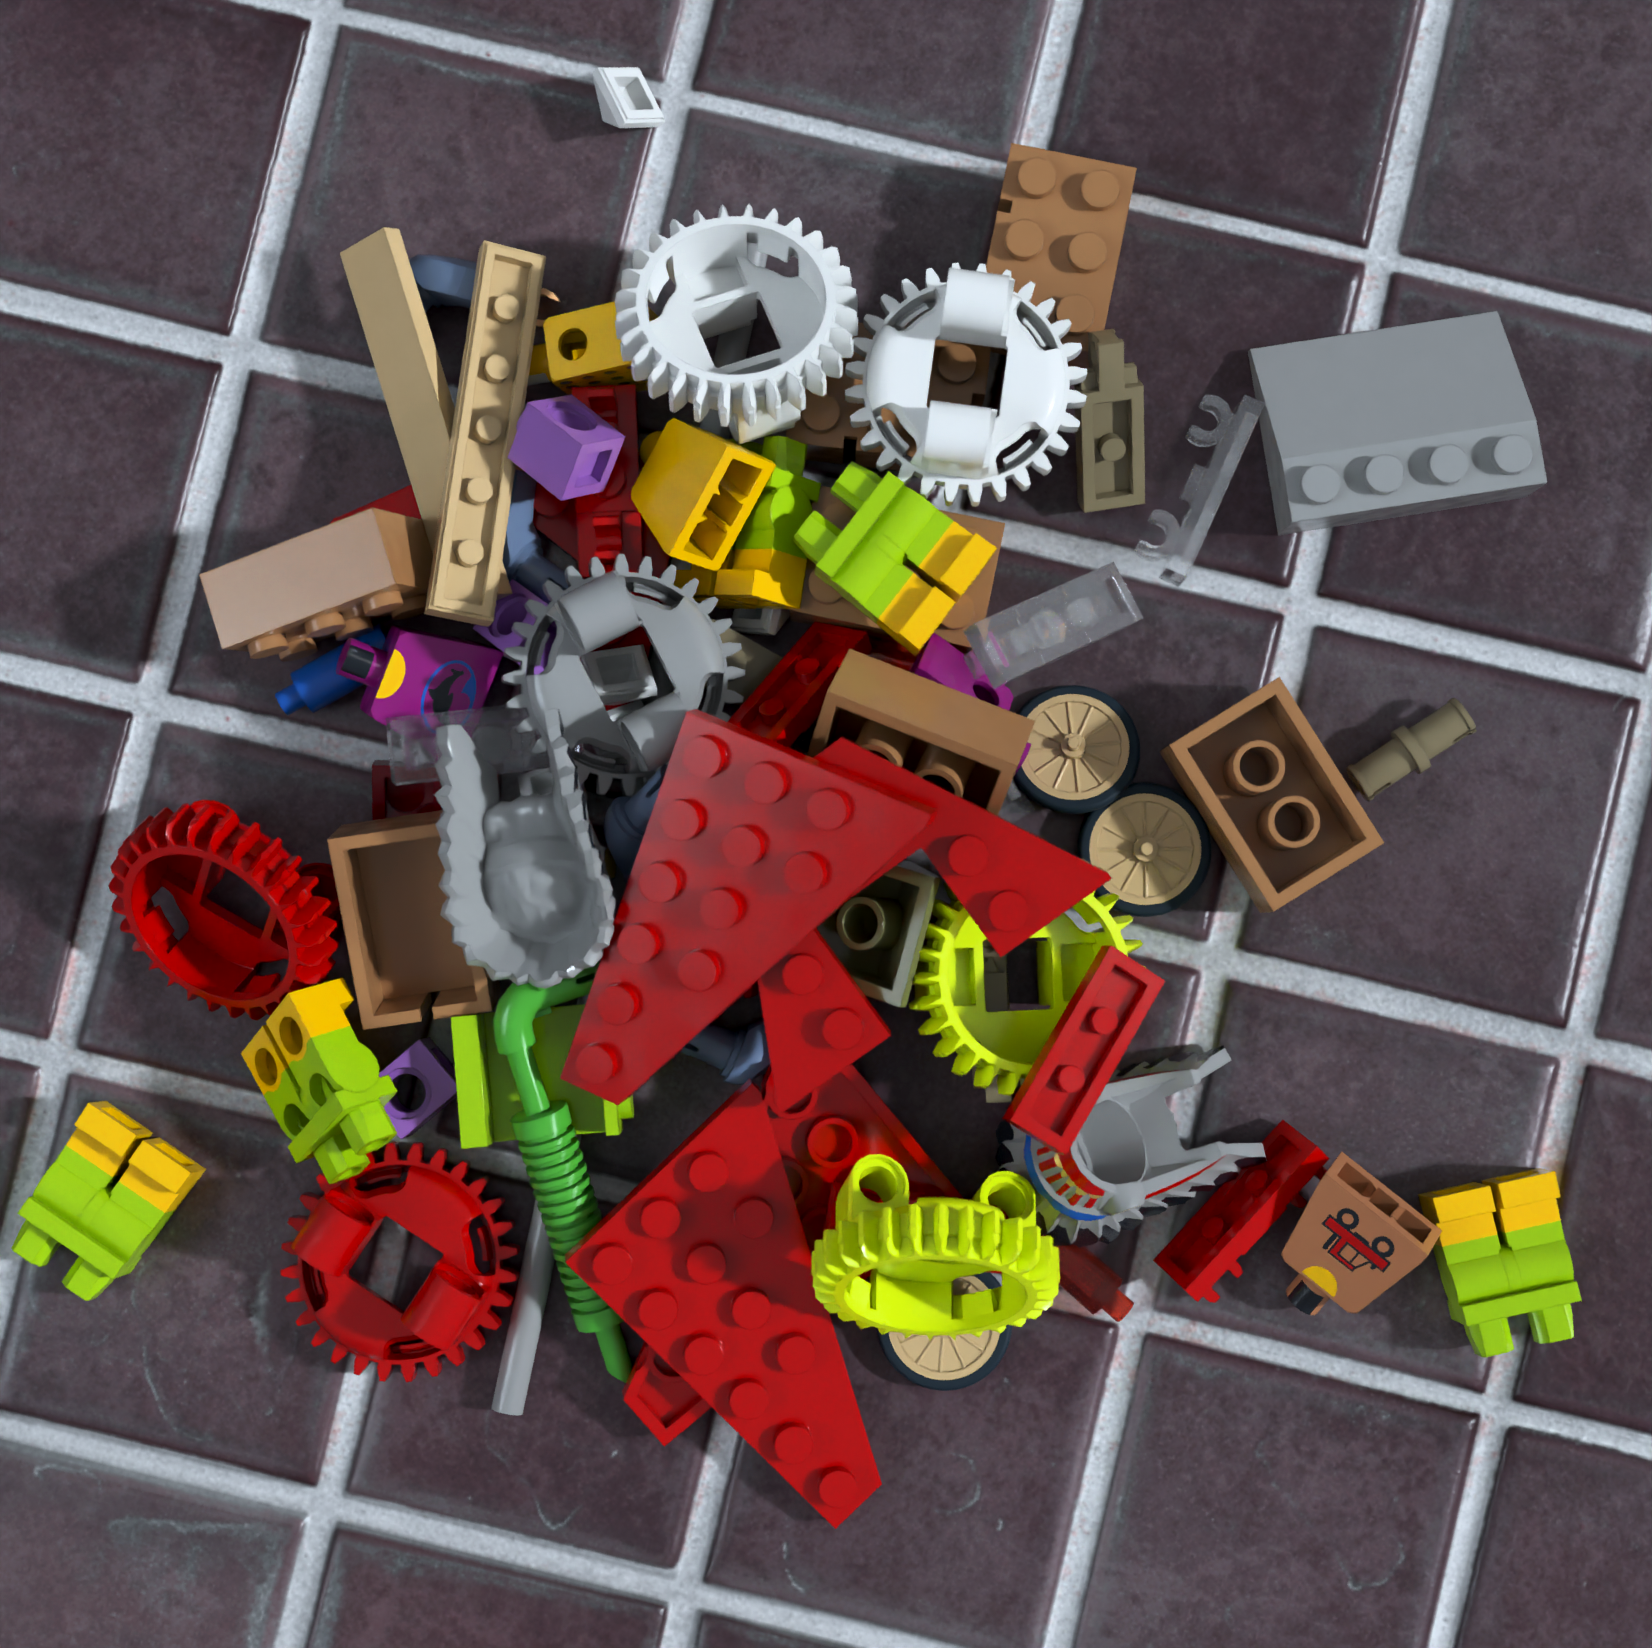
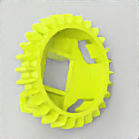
[909,882,1146,1096]
[811,1154,1060,1340]

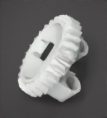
[615,204,858,444]
[845,263,1087,507]

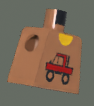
[1281,1152,1442,1315]

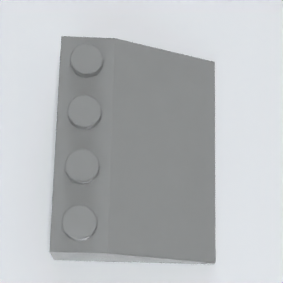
[1248,311,1547,536]

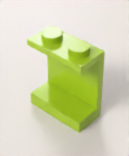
[451,1004,634,1149]

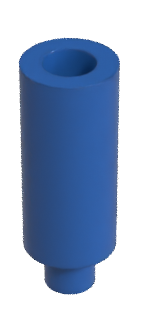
[275,623,387,716]

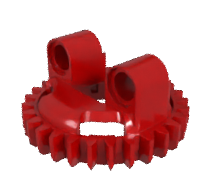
[108,800,342,1021]
[280,1141,520,1382]

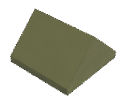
[816,860,941,1007]

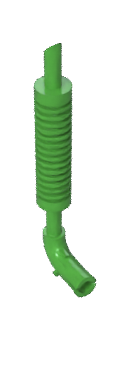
[493,961,633,1383]

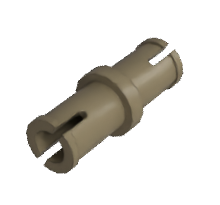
[1346,698,1477,802]

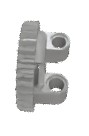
[502,554,745,797]

